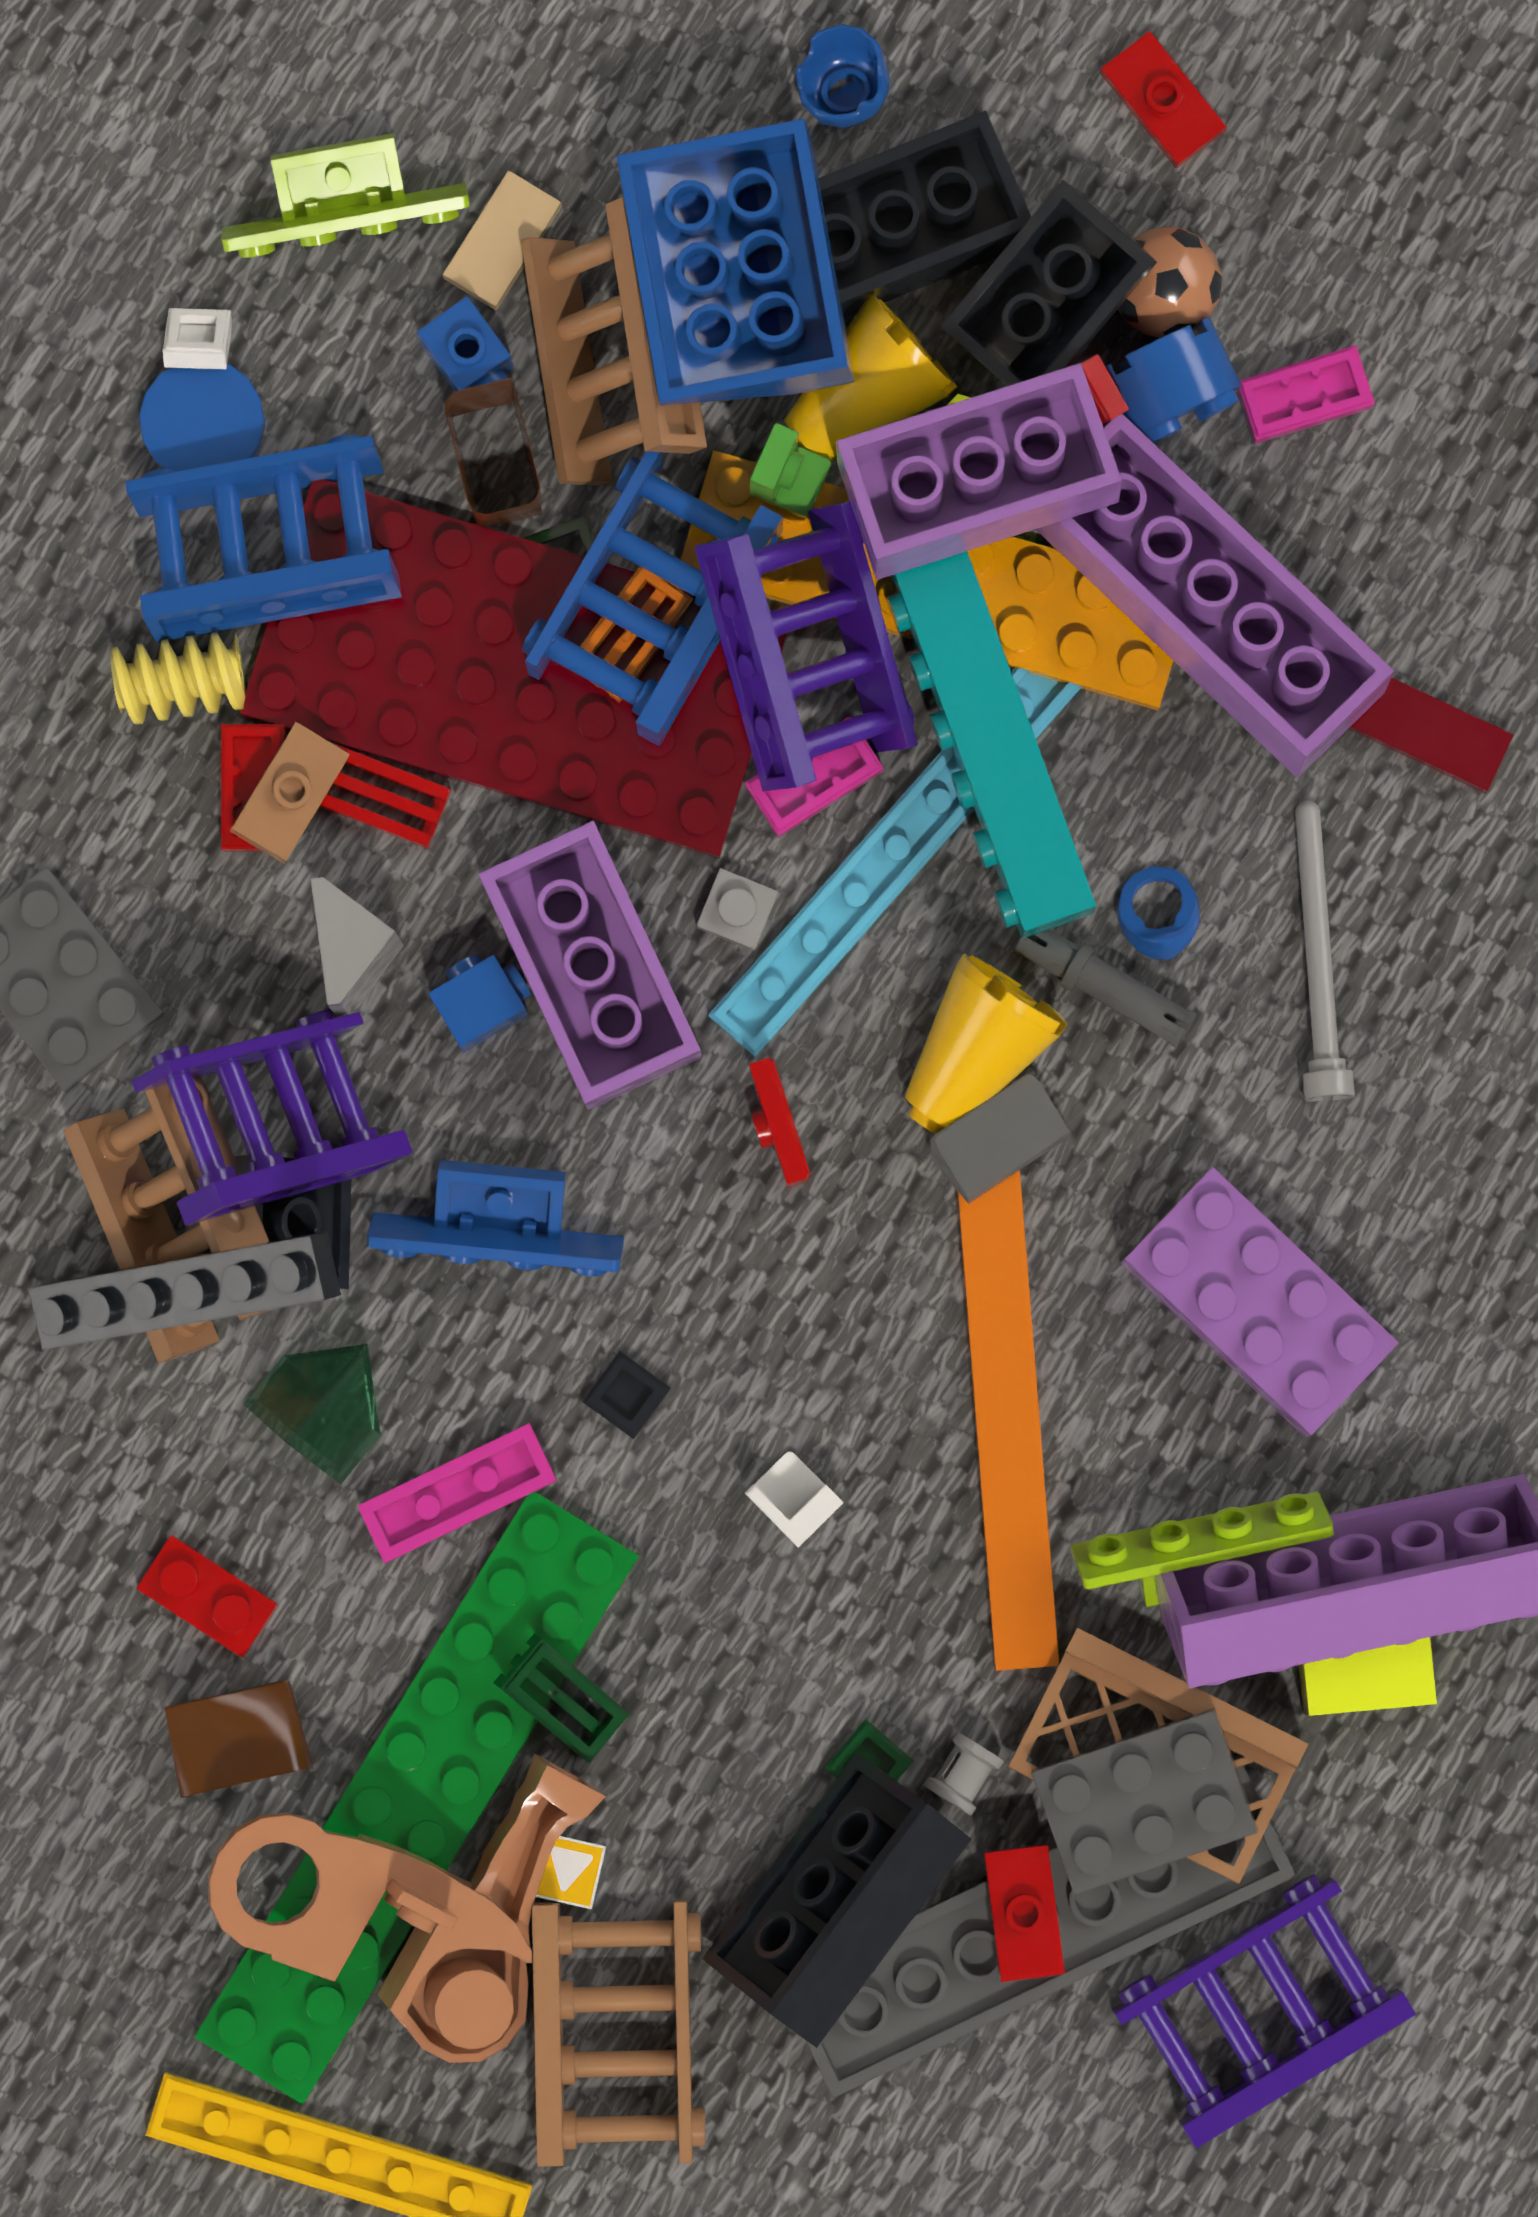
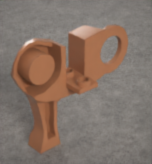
[208,1754,606,2063]

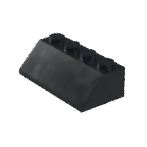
[702,1753,972,2048]

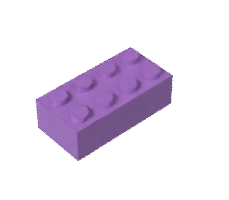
[836,363,1122,580]
[478,821,702,1110]
[1121,1167,1399,1437]

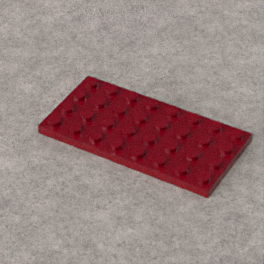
[239,479,789,859]

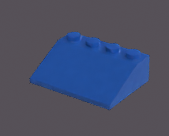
[617,119,855,406]

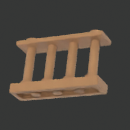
[521,197,707,486]
[63,1076,274,1364]
[532,1899,706,2167]

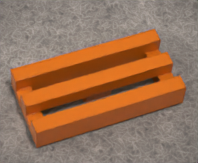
[580,567,694,703]

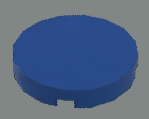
[139,363,266,471]

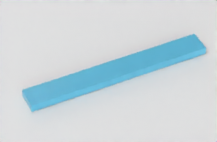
[708,667,1081,1057]

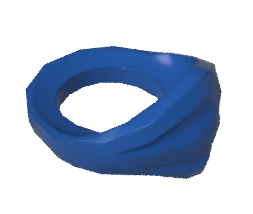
[1117,866,1200,961]

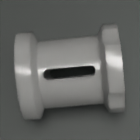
[923,1732,1004,1816]

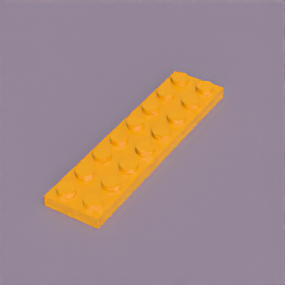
[681,450,1173,710]

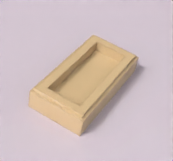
[443,170,562,311]

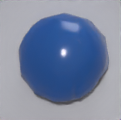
[796,24,891,128]

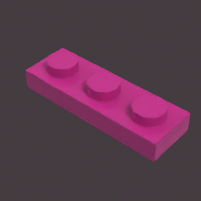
[357,1423,558,1564]

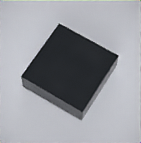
[583,1351,671,1439]

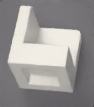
[744,1452,844,1548]

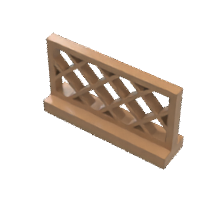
[1008,1628,1308,1884]

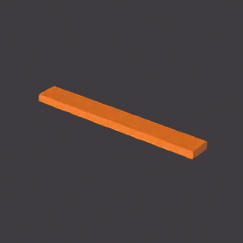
[957,1170,1059,1671]

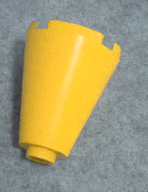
[784,294,958,463]
[905,954,1068,1134]

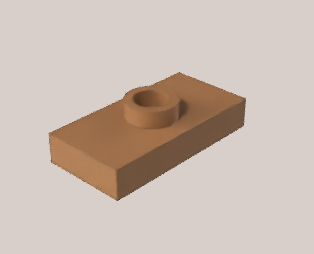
[230,722,350,864]

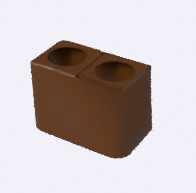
[445,378,542,528]
[165,1680,314,1798]

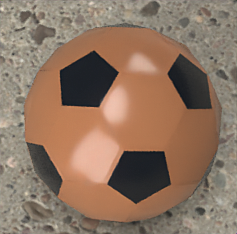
[1117,226,1222,338]

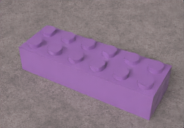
[1036,414,1394,778]
[1155,1474,1538,1688]

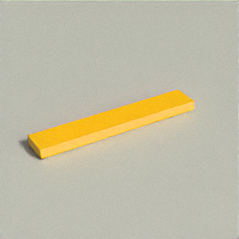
[145,2072,533,2217]

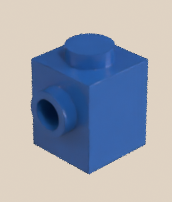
[416,296,514,392]
[428,954,532,1053]

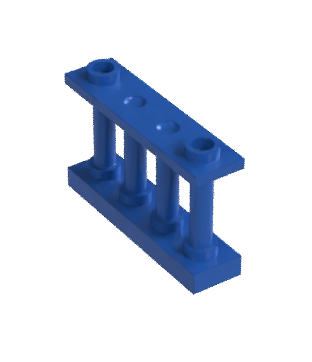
[125,434,402,643]
[522,452,783,747]

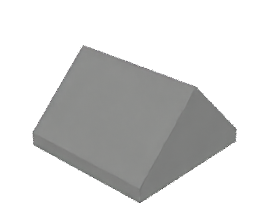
[311,877,404,1017]

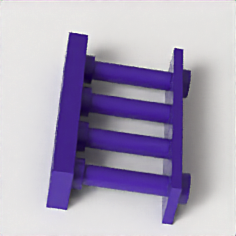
[694,501,918,791]
[131,1009,413,1226]
[1112,1874,1416,2149]

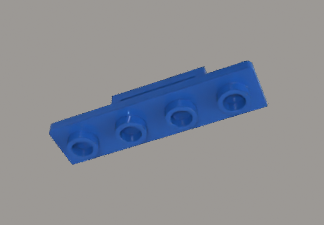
[366,1160,625,1276]

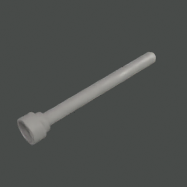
[1295,800,1355,1102]

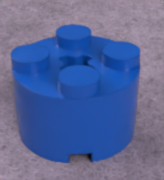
[1106,317,1242,444]

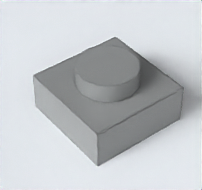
[696,868,778,951]

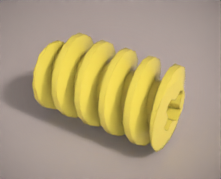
[111,632,246,725]

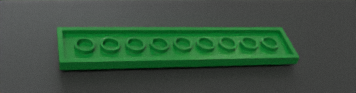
[194,1492,639,2105]

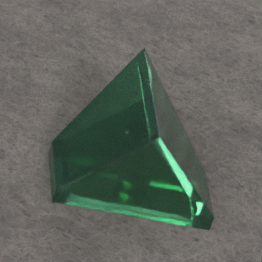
[243,1344,381,1485]

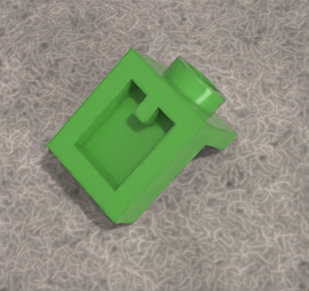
[750,422,831,518]

